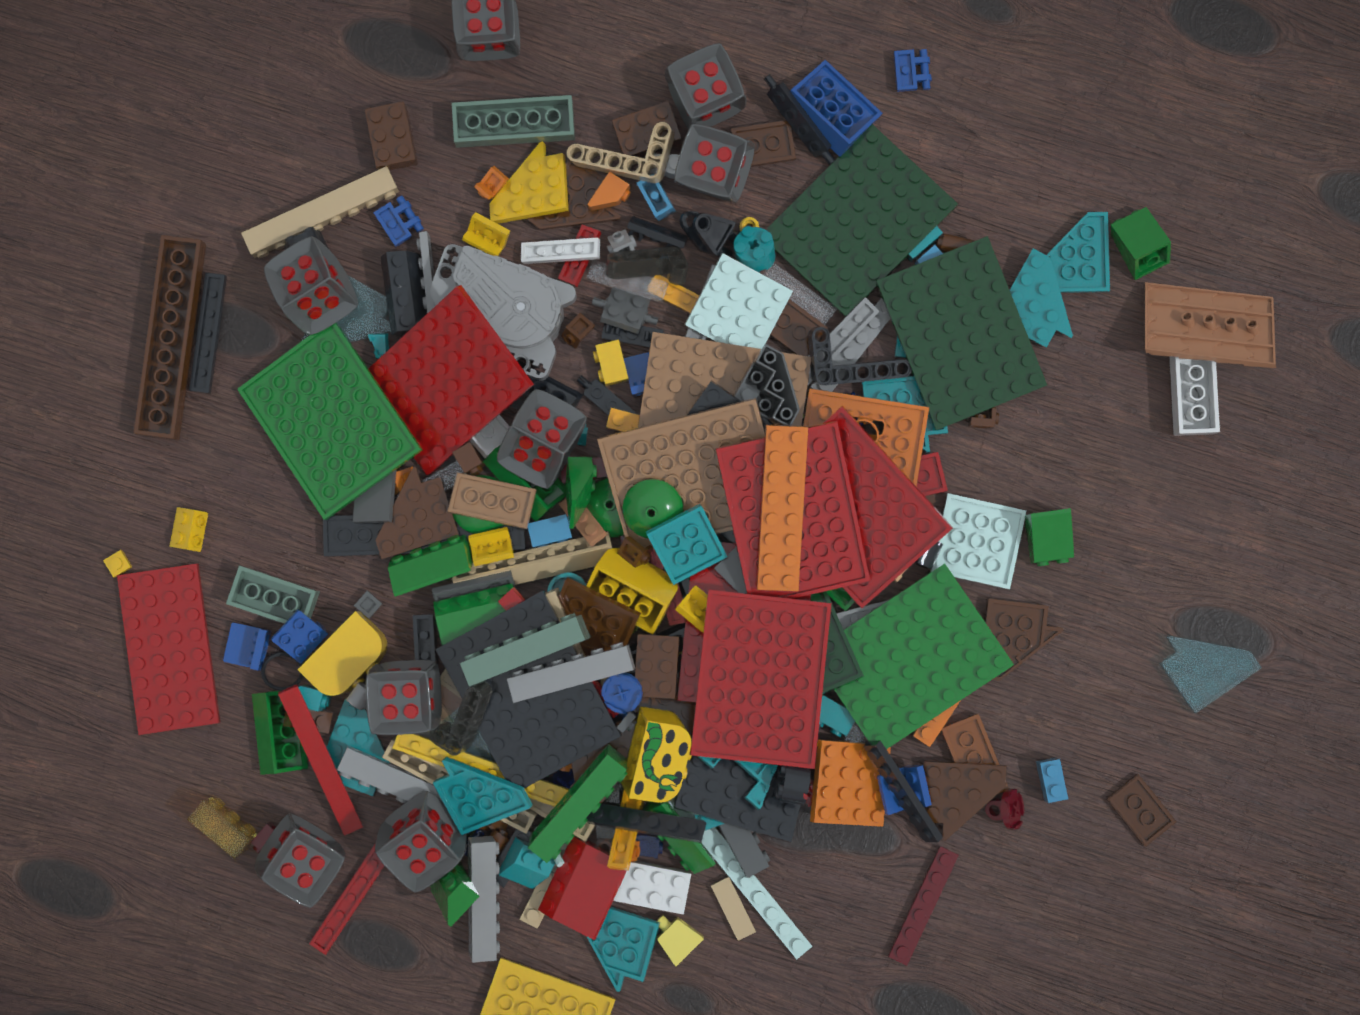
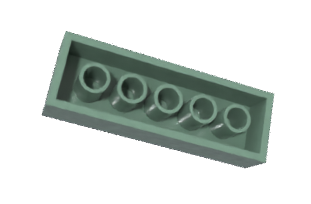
[452,95,575,148]
[460,613,590,686]

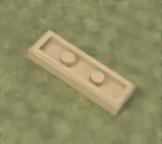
[711,876,756,941]

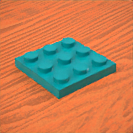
[646,504,728,585]

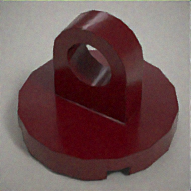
[985,789,1025,830]

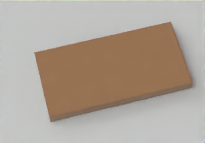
[448,472,537,529]

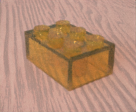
[187,797,257,859]

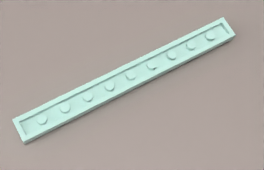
[668,796,812,959]

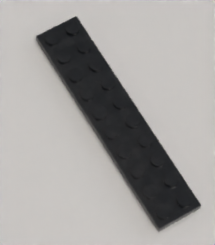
[323,515,526,557]

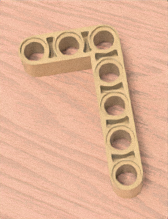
[567,122,674,183]

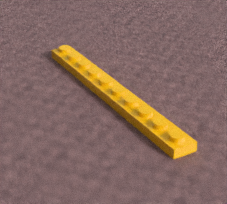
[393,734,569,807]

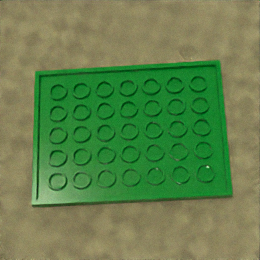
[237,322,423,520]
[834,563,1014,749]

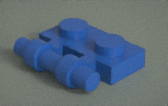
[893,49,932,92]
[374,196,424,247]

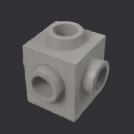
[607,230,637,265]

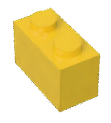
[593,340,629,386]

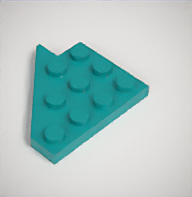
[1047,212,1110,293]
[1010,248,1073,348]
[862,376,948,453]
[327,699,391,796]
[433,757,533,835]
[586,907,660,992]

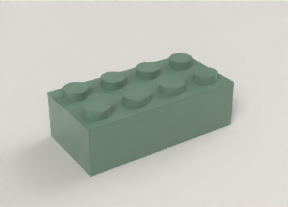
[226,565,320,624]

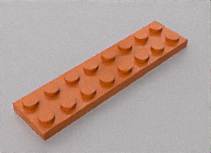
[757,425,808,591]

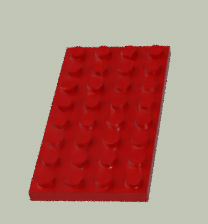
[117,563,220,735]

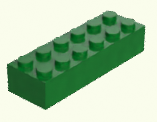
[528,744,628,863]

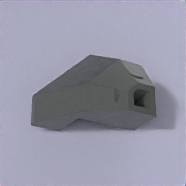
[734,344,800,426]

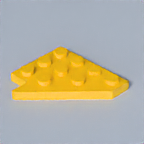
[489,141,569,224]

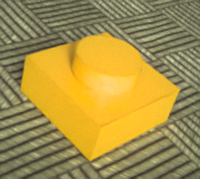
[103,550,132,578]

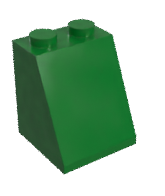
[1111,207,1171,280]
[1024,508,1074,567]

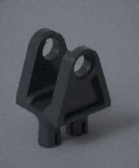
[679,211,739,257]

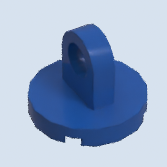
[601,673,643,714]

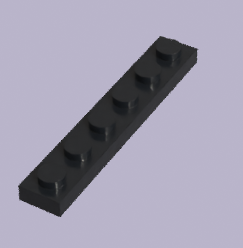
[189,273,227,394]
[863,740,943,842]
[586,803,706,843]

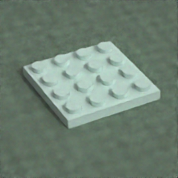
[684,253,793,349]
[930,493,1026,589]

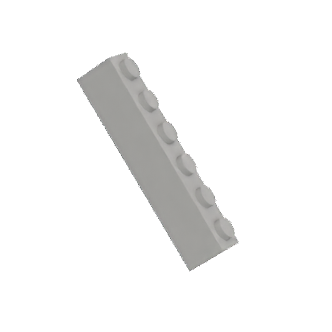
[507,642,635,703]
[337,746,443,803]
[468,836,500,963]

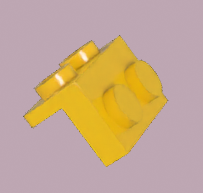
[462,212,510,256]
[169,507,208,552]
[468,527,514,566]
[675,586,707,632]

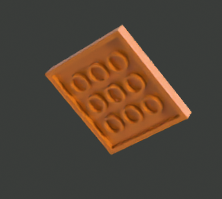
[810,740,891,827]

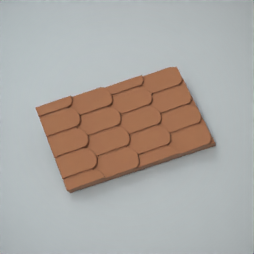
[1145,282,1276,368]

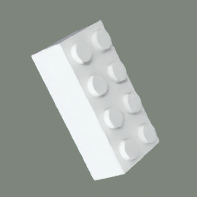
[1169,356,1220,436]
[613,861,691,914]

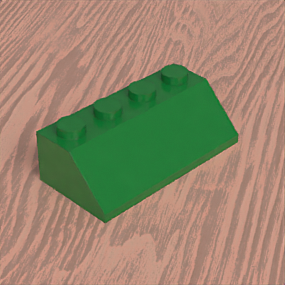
[483,445,566,522]
[388,534,473,597]
[433,584,513,646]
[252,691,308,775]
[642,802,716,874]
[431,862,480,927]

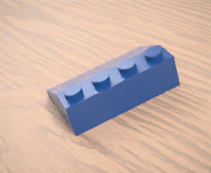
[790,60,883,157]

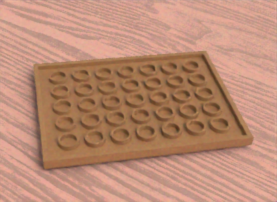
[638,332,811,428]
[597,398,765,549]

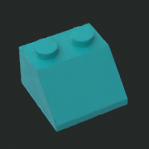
[498,837,555,889]

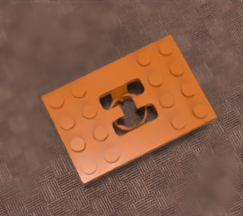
[803,388,929,486]

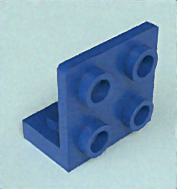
[624,352,649,397]
[271,610,328,664]
[223,623,272,671]
[877,765,932,815]

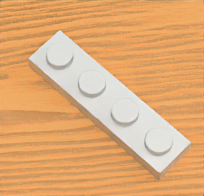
[521,238,600,264]

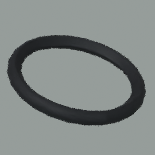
[261,652,303,691]

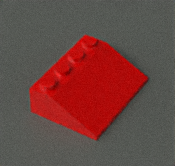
[538,836,627,940]

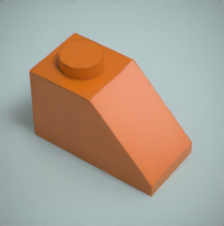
[587,171,631,211]

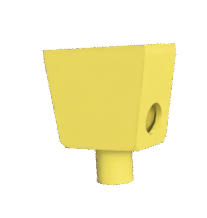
[657,915,704,966]

